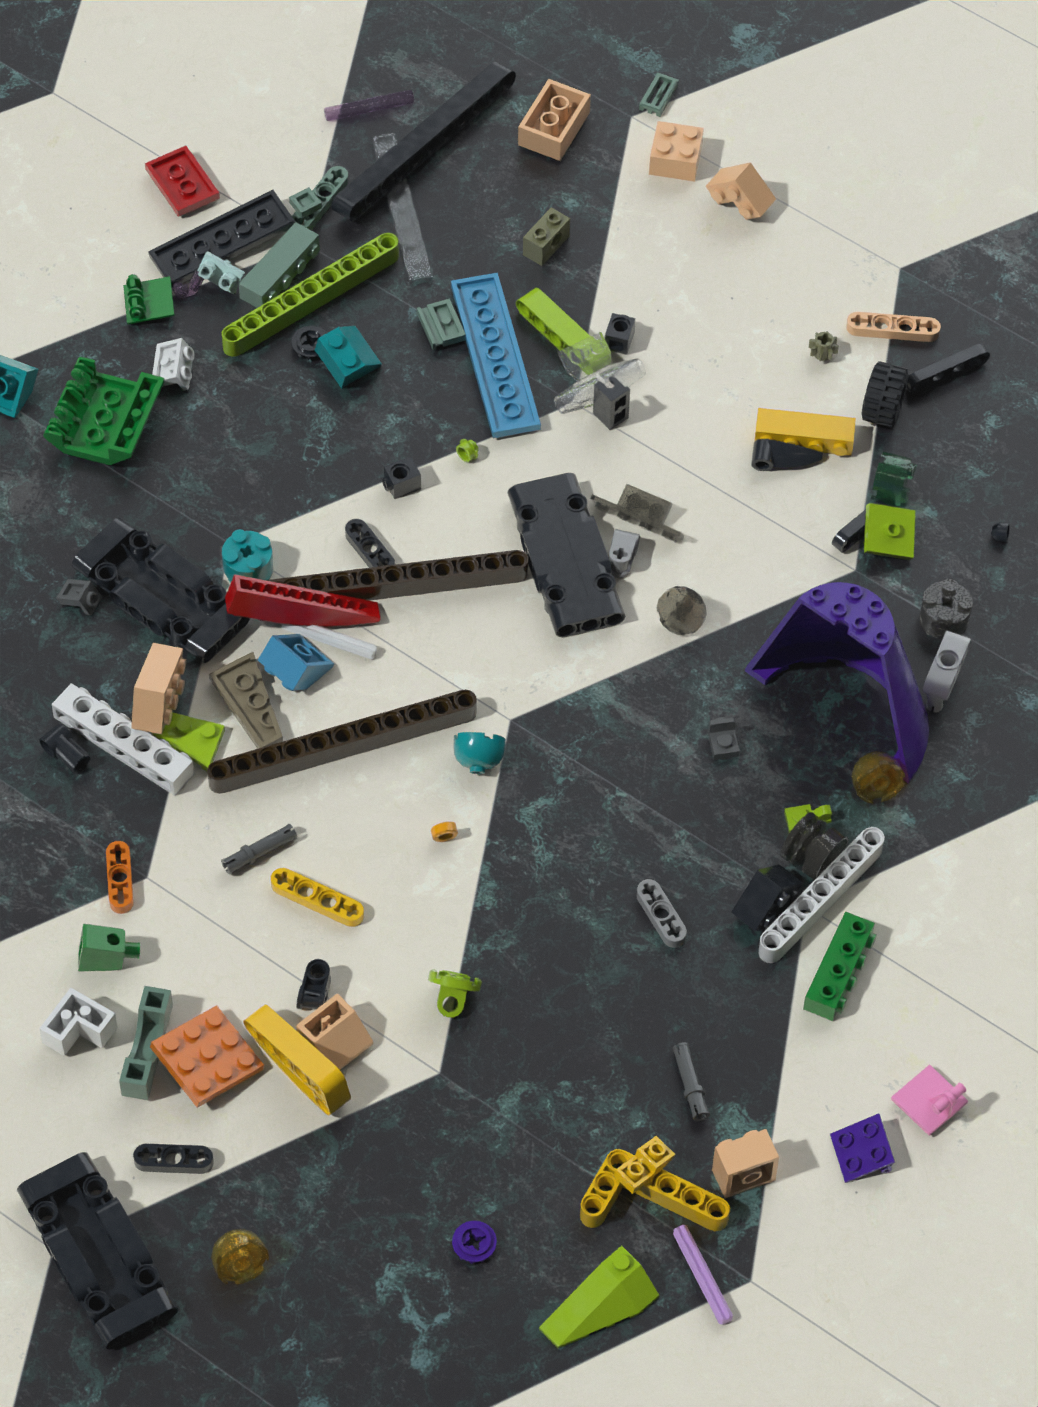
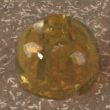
[852,751,905,803]
[211,1229,269,1285]

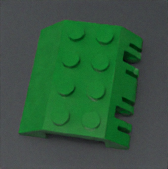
[43,357,165,465]

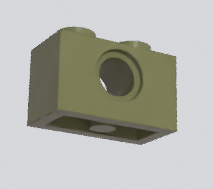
[523,207,570,266]

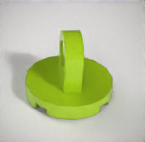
[428,969,482,1017]

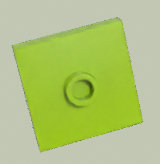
[864,503,915,560]

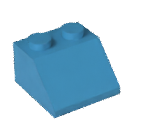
[258,634,334,691]

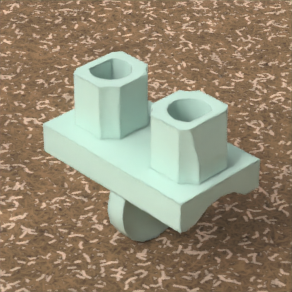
[196,251,245,294]

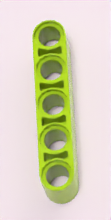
[516,288,611,377]

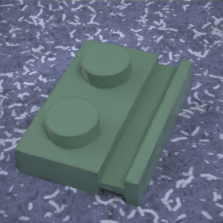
[417,298,466,350]

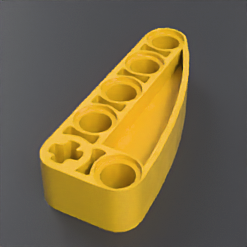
[243,1004,351,1116]

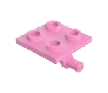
[891,1065,968,1136]

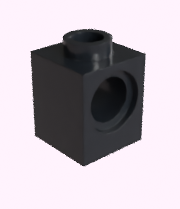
[604,313,636,355]
[382,457,421,499]

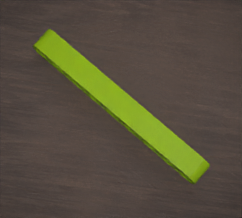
[222,233,399,357]

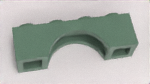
[119,986,173,1100]

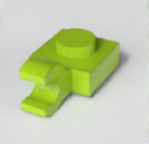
[784,804,832,836]

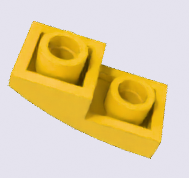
[613,1136,675,1194]

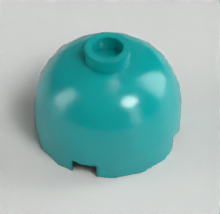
[453,732,506,774]

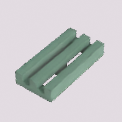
[639,73,679,117]

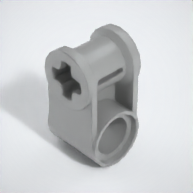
[609,529,640,578]

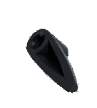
[751,439,823,471]

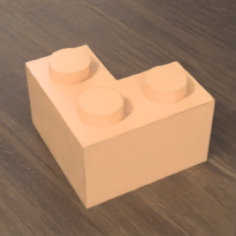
[705,162,776,220]

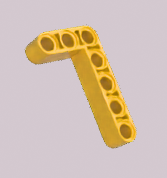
[580,1149,730,1231]

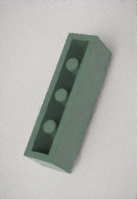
[239,222,320,308]

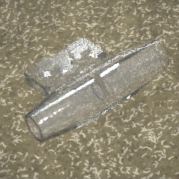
[554,332,646,414]

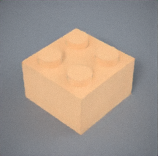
[649,121,704,182]
[712,1129,779,1198]

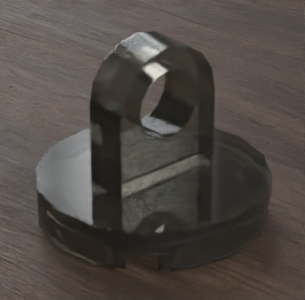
[656,586,707,635]

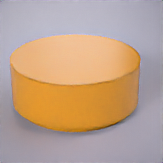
[431,822,458,842]

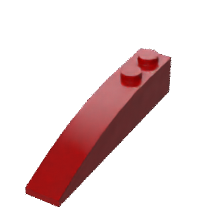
[225,574,381,626]

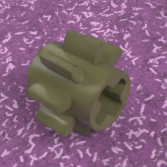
[809,331,839,361]

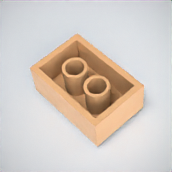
[518,79,591,161]
[131,643,186,734]

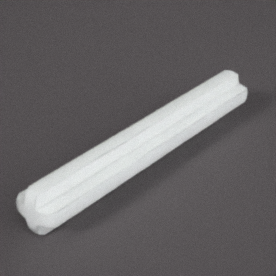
[281,623,377,659]

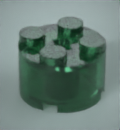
[871,451,917,507]

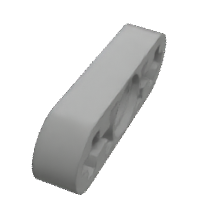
[637,879,687,948]

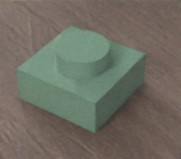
[289,187,322,218]

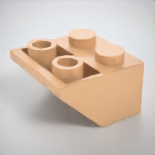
[296,993,373,1070]

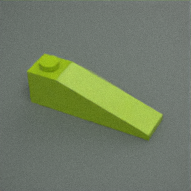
[539,1246,659,1349]

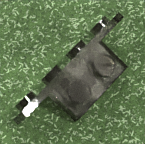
[590,484,684,541]

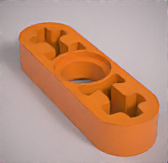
[106,841,134,914]

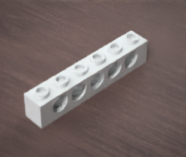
[52,683,194,796]

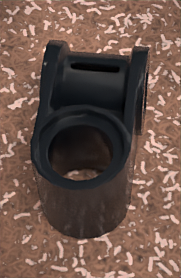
[296,959,331,1009]

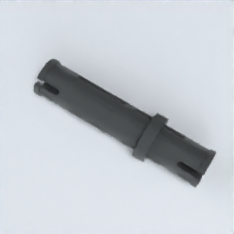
[221,824,297,875]
[673,1042,710,1121]

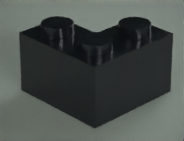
[731,864,803,931]

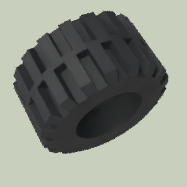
[861,361,909,428]

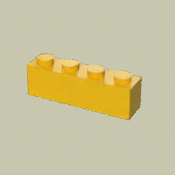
[754,408,856,456]

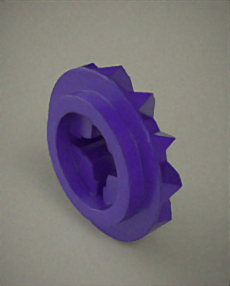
[452,1221,497,1264]

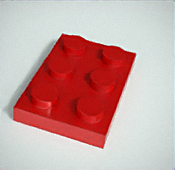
[145,145,220,217]

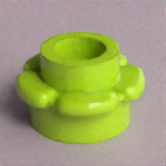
[456,439,479,462]

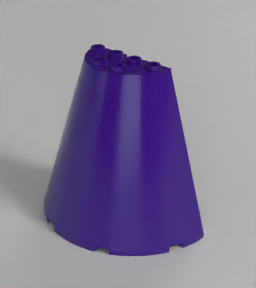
[745,582,929,783]

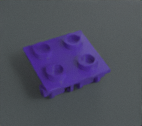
[830,1113,895,1183]

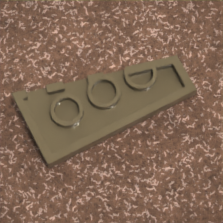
[209,652,283,749]

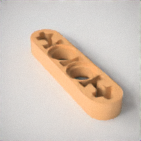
[846,312,941,342]

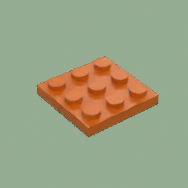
[150,1005,264,1108]

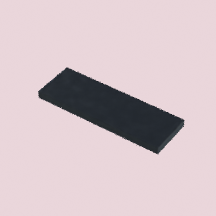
[148,190,295,288]

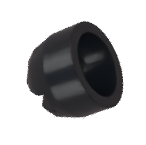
[991,522,1010,542]

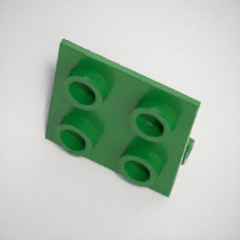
[123,274,175,324]

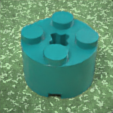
[222,529,273,583]

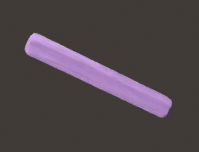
[673,1225,733,1325]

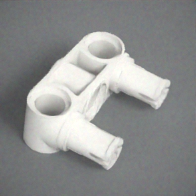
[922,631,971,712]

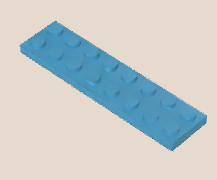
[451,273,541,438]

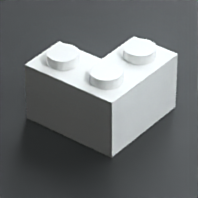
[39,988,118,1056]

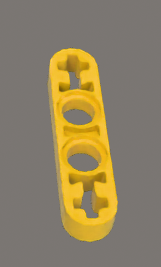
[271,868,364,927]

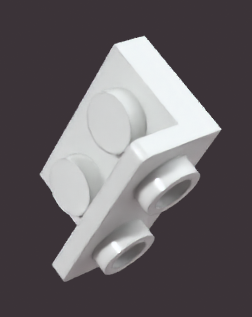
[152,338,194,390]

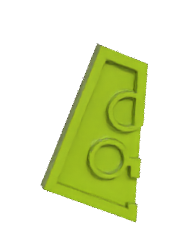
[150,712,225,772]

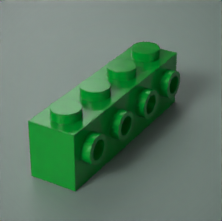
[803,911,877,1021]

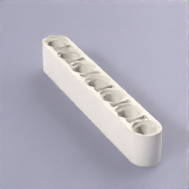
[758,827,885,963]

